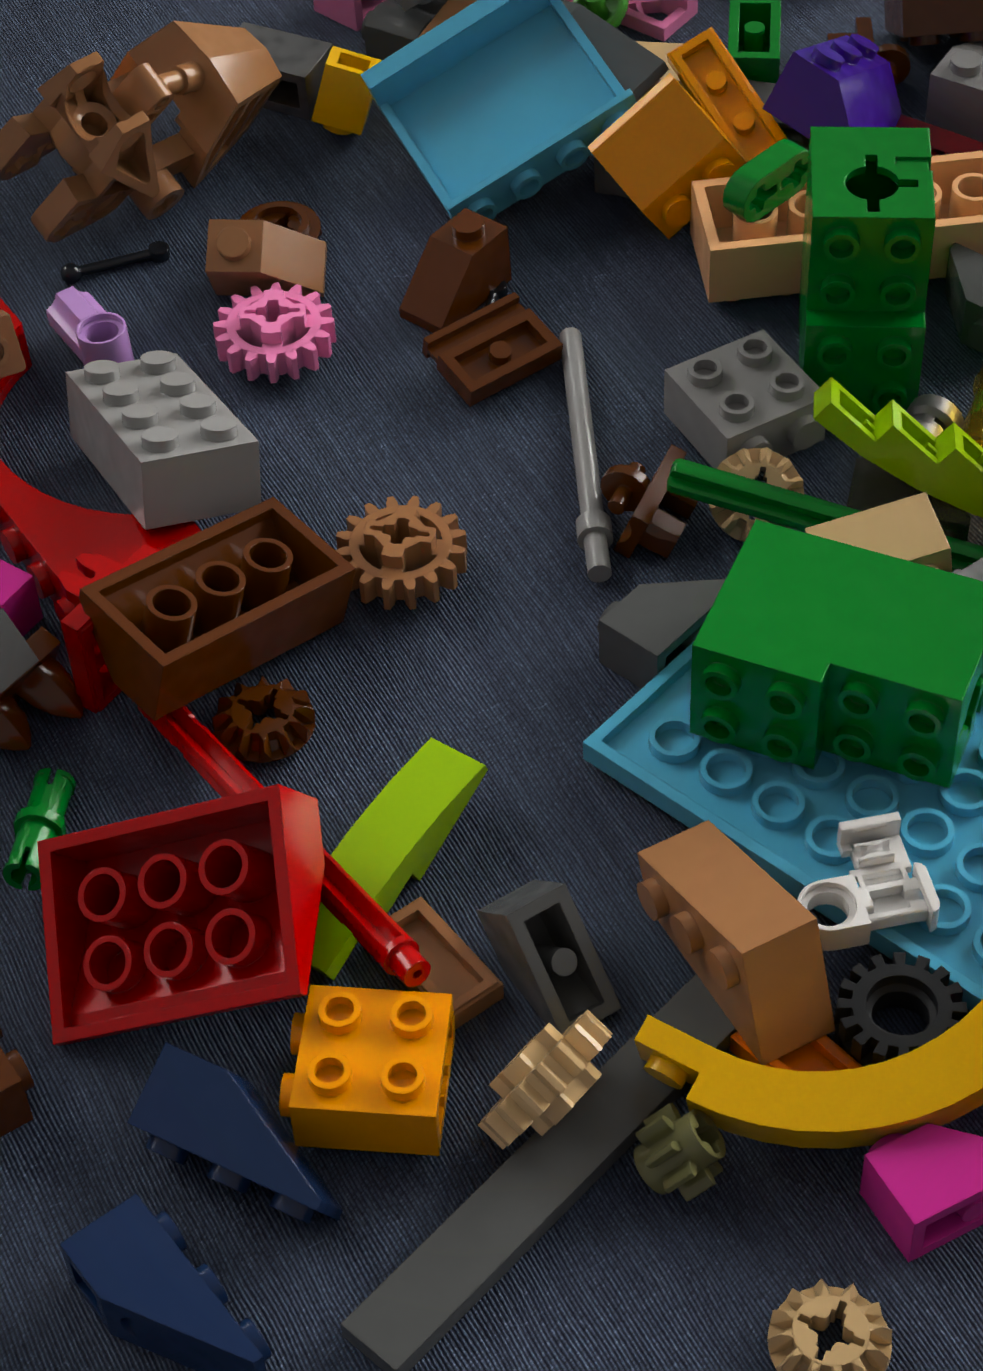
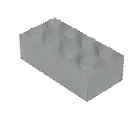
[65,350,261,530]

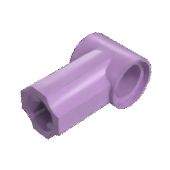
[46,286,134,366]

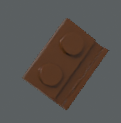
[422,292,563,407]

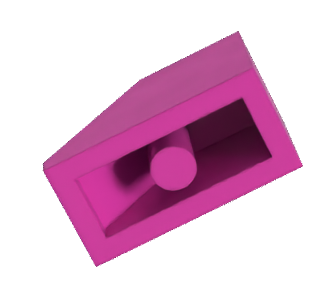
[859,1123,983,1263]

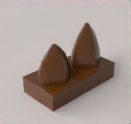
[0,626,84,751]

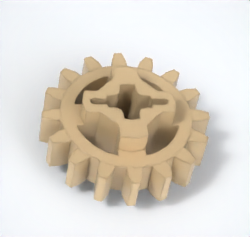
[478,1009,613,1149]

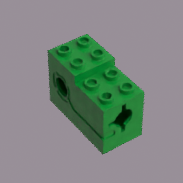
[799,127,936,414]
[690,519,983,789]

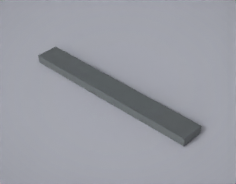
[340,974,737,1371]

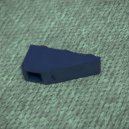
[127,1042,343,1224]
[59,1193,272,1371]

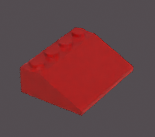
[37,784,325,1046]

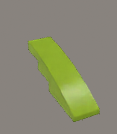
[813,377,983,518]
[311,737,488,981]

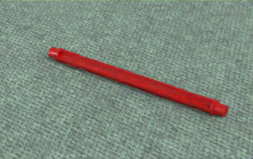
[138,705,431,987]

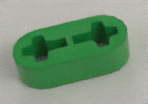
[723,139,809,222]

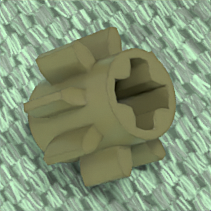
[633,1103,726,1202]

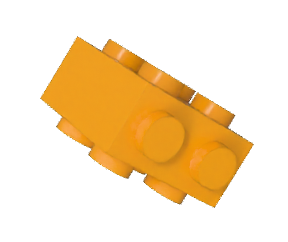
[279,985,455,1156]

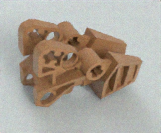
[0,20,282,243]

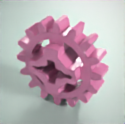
[213,282,336,383]

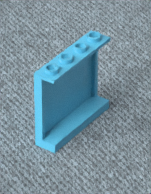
[360,0,637,220]

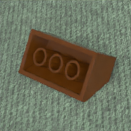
[79,497,356,721]

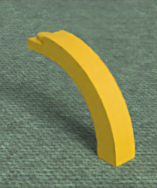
[634,999,983,1149]

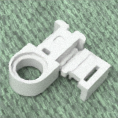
[797,812,940,951]

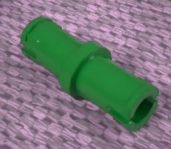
[2,768,76,891]

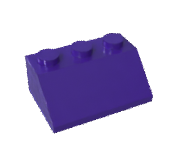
[762,34,902,139]

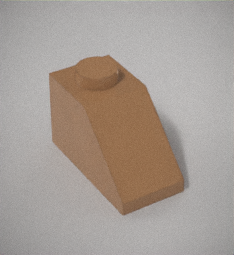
[205,219,327,297]

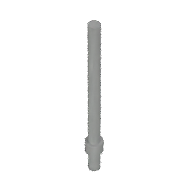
[559,327,613,582]

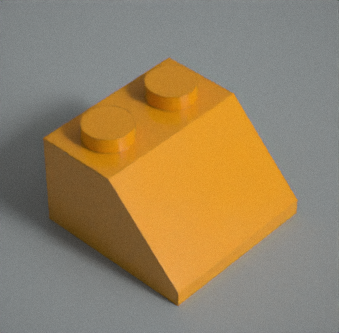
[587,73,747,239]

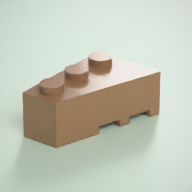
[637,820,835,1065]

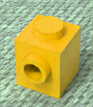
[311,46,382,135]

